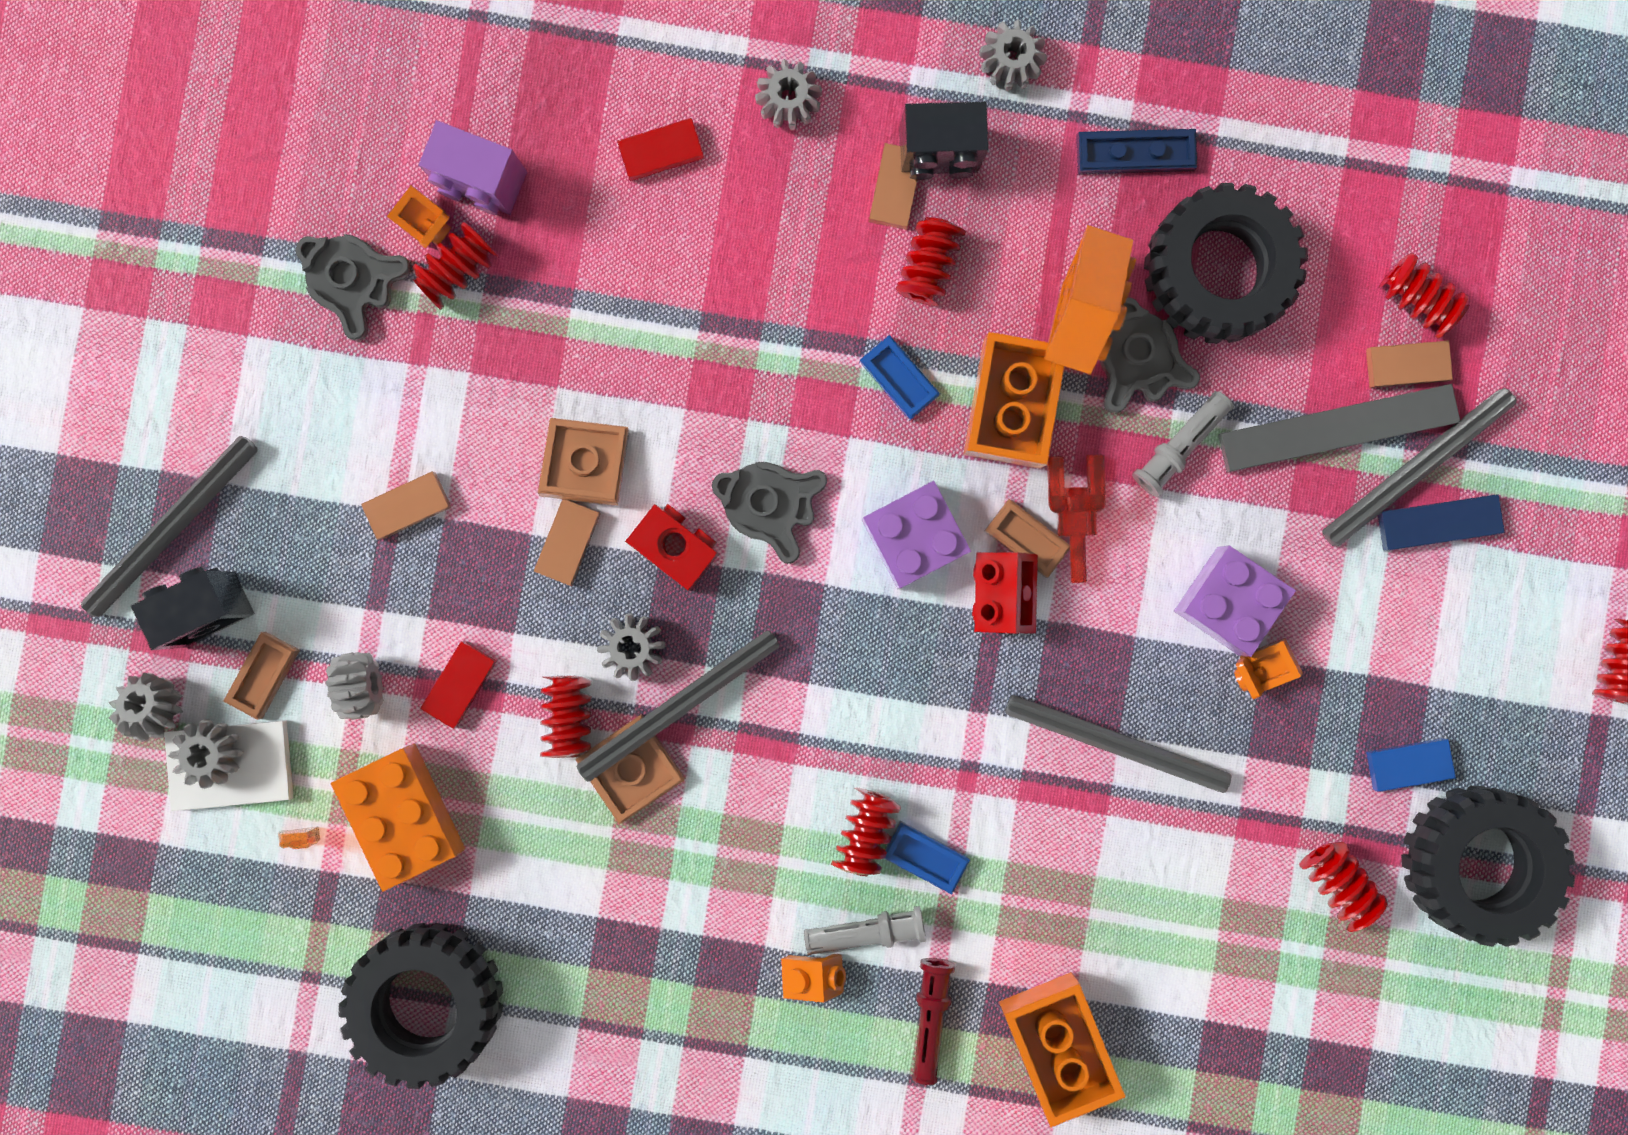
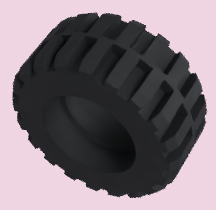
[1144,183,1308,344]
[1402,786,1576,947]
[338,923,503,1089]

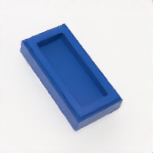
[859,335,940,421]
[1366,738,1456,792]
[885,821,970,895]

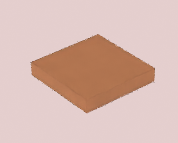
[538,418,629,506]
[575,714,686,825]

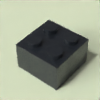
[899,101,988,180]
[131,567,255,650]

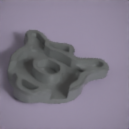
[296,234,412,341]
[1100,298,1200,414]
[712,462,827,564]

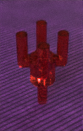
[1047,454,1106,583]

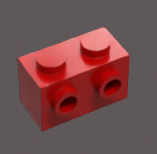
[972,552,1038,634]

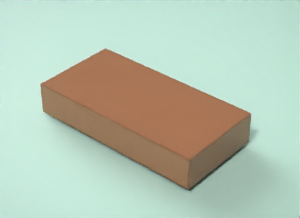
[869,143,917,230]
[1366,341,1453,388]
[361,471,452,540]
[533,499,601,586]
[984,499,1072,578]
[223,632,300,720]

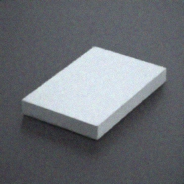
[164,720,294,811]

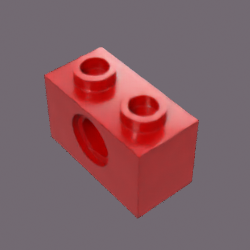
[625,504,719,591]

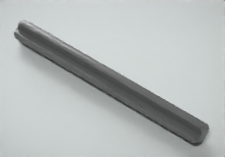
[1322,388,1517,547]
[81,436,258,617]
[576,630,780,782]
[1005,695,1232,793]

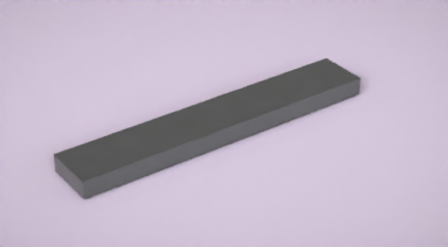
[1218,384,1460,473]

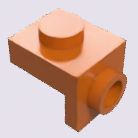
[387,185,452,248]
[1234,638,1303,700]
[781,954,846,1003]

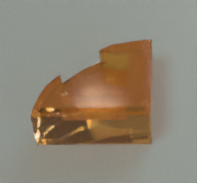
[278,826,320,849]

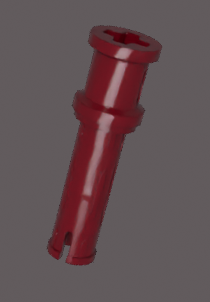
[912,958,956,1085]

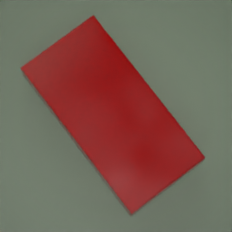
[617,118,704,182]
[420,641,497,729]

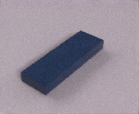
[1076,129,1197,174]
[1378,494,1505,551]

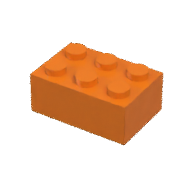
[1044,225,1136,375]
[963,332,1064,469]
[330,743,466,892]
[999,972,1125,1128]

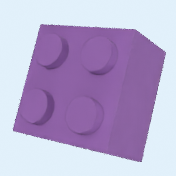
[418,120,527,215]
[862,481,971,589]
[1174,545,1296,657]

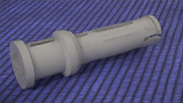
[1132,391,1234,497]
[804,906,926,956]

